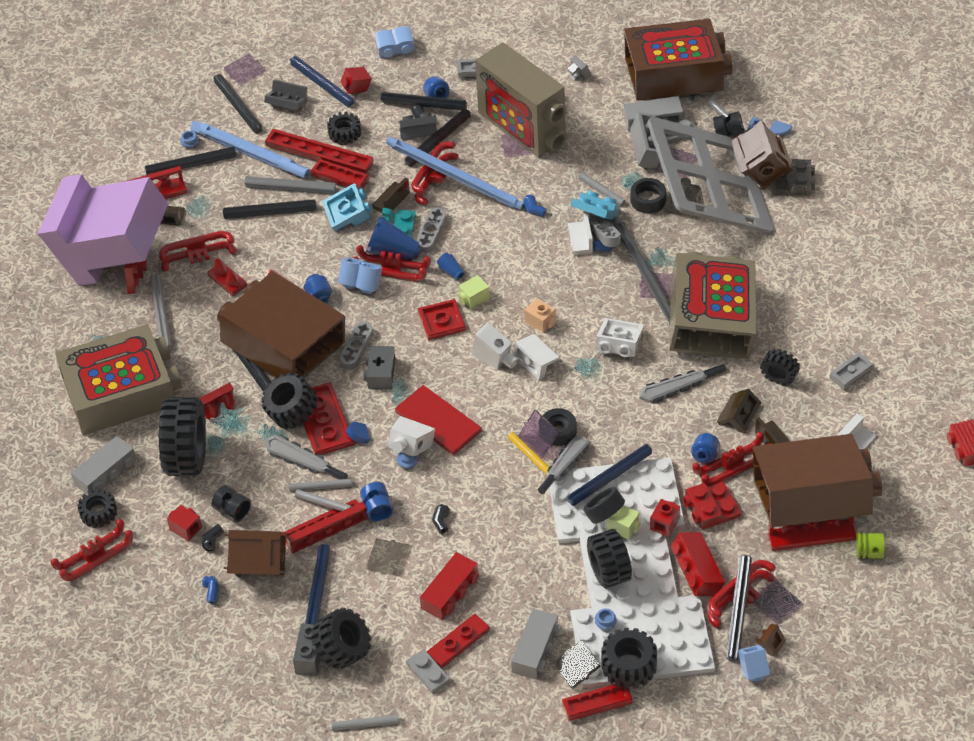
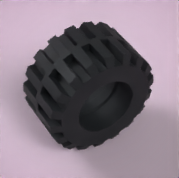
[261,373,318,429]
[587,529,632,588]
[311,608,372,669]
[601,627,657,689]

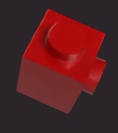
[340,66,372,94]
[650,499,680,537]
[167,504,202,542]

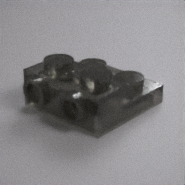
[772,159,815,197]

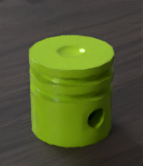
[856,532,884,559]

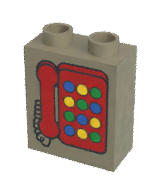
[475,42,567,158]
[669,251,756,358]
[55,324,182,435]

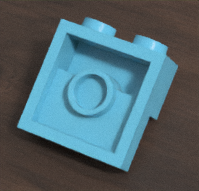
[322,183,373,231]
[570,190,621,219]

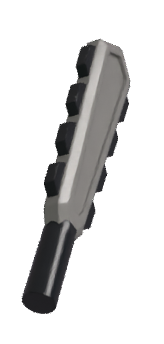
[640,364,726,403]
[265,434,348,480]
[538,436,590,494]

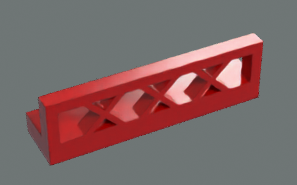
[123,166,187,199]
[284,499,368,554]
[768,517,857,551]

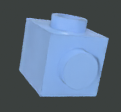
[738,645,770,682]

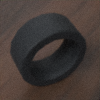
[630,178,666,214]
[583,487,625,524]

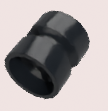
[713,111,745,137]
[211,485,251,522]

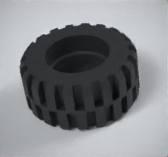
[158,397,206,476]

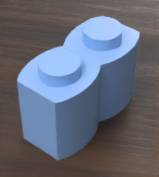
[375,26,415,58]
[338,257,382,294]

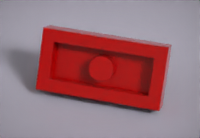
[207,258,247,297]
[199,382,235,423]

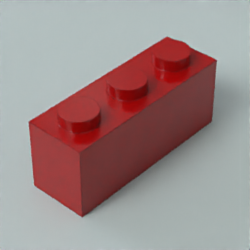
[671,532,725,596]
[420,552,479,620]

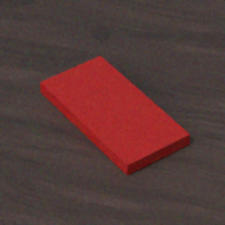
[303,382,355,455]
[395,385,482,456]

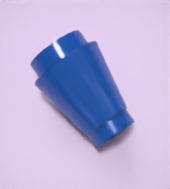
[437,253,465,280]

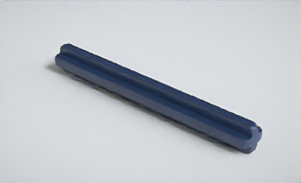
[290,56,354,107]
[567,444,652,506]
[305,544,330,625]

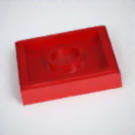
[417,299,466,340]

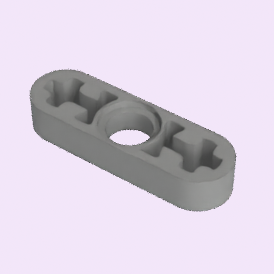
[416,207,446,253]
[588,215,621,247]
[340,321,373,370]

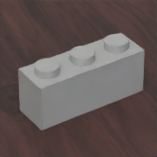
[624,96,683,132]
[630,112,660,169]
[71,436,136,495]
[511,608,561,680]

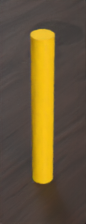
[507,432,549,475]

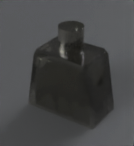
[664,178,704,221]

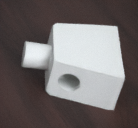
[472,322,518,370]
[388,416,435,456]

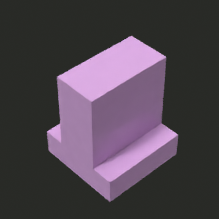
[37,174,168,286]

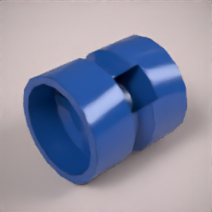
[360,482,394,522]

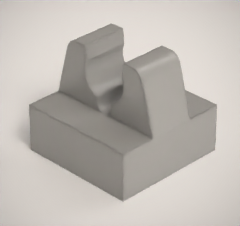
[568,55,591,80]

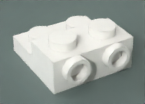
[595,318,644,357]

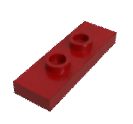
[310,159,369,189]
[426,613,490,669]
[562,684,633,721]

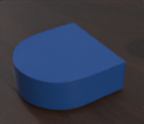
[347,422,370,444]

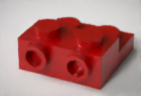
[124,260,147,294]
[683,481,741,530]

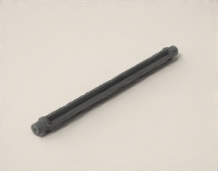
[612,216,670,326]

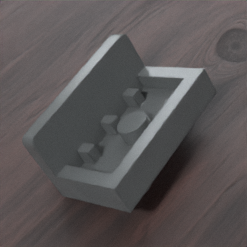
[264,79,308,111]
[398,112,437,139]

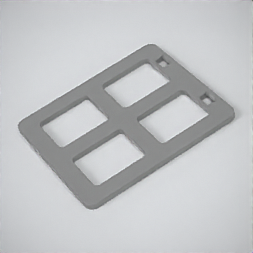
[647,117,773,234]

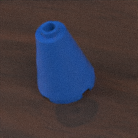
[365,217,421,261]

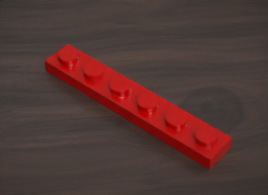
[265,128,374,174]

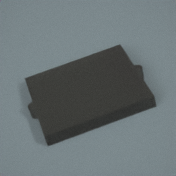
[366,538,410,576]
[553,640,601,689]

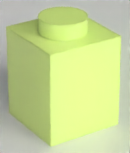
[458,275,490,310]
[606,505,641,540]

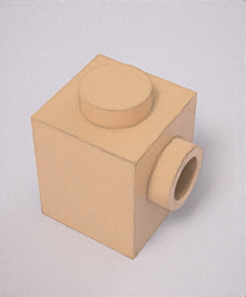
[524,298,556,333]

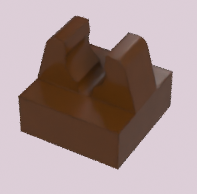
[756,624,786,656]

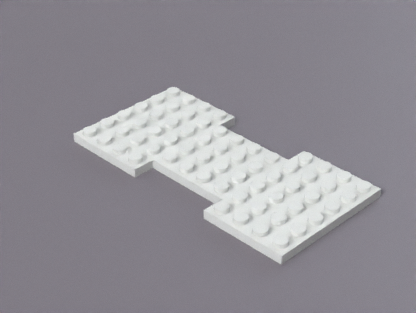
[547,457,715,688]

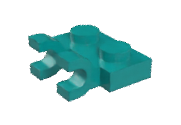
[382,208,416,237]

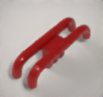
[411,141,459,205]
[159,231,237,272]
[353,245,431,282]
[692,432,770,487]
[51,519,133,581]
[708,560,776,628]

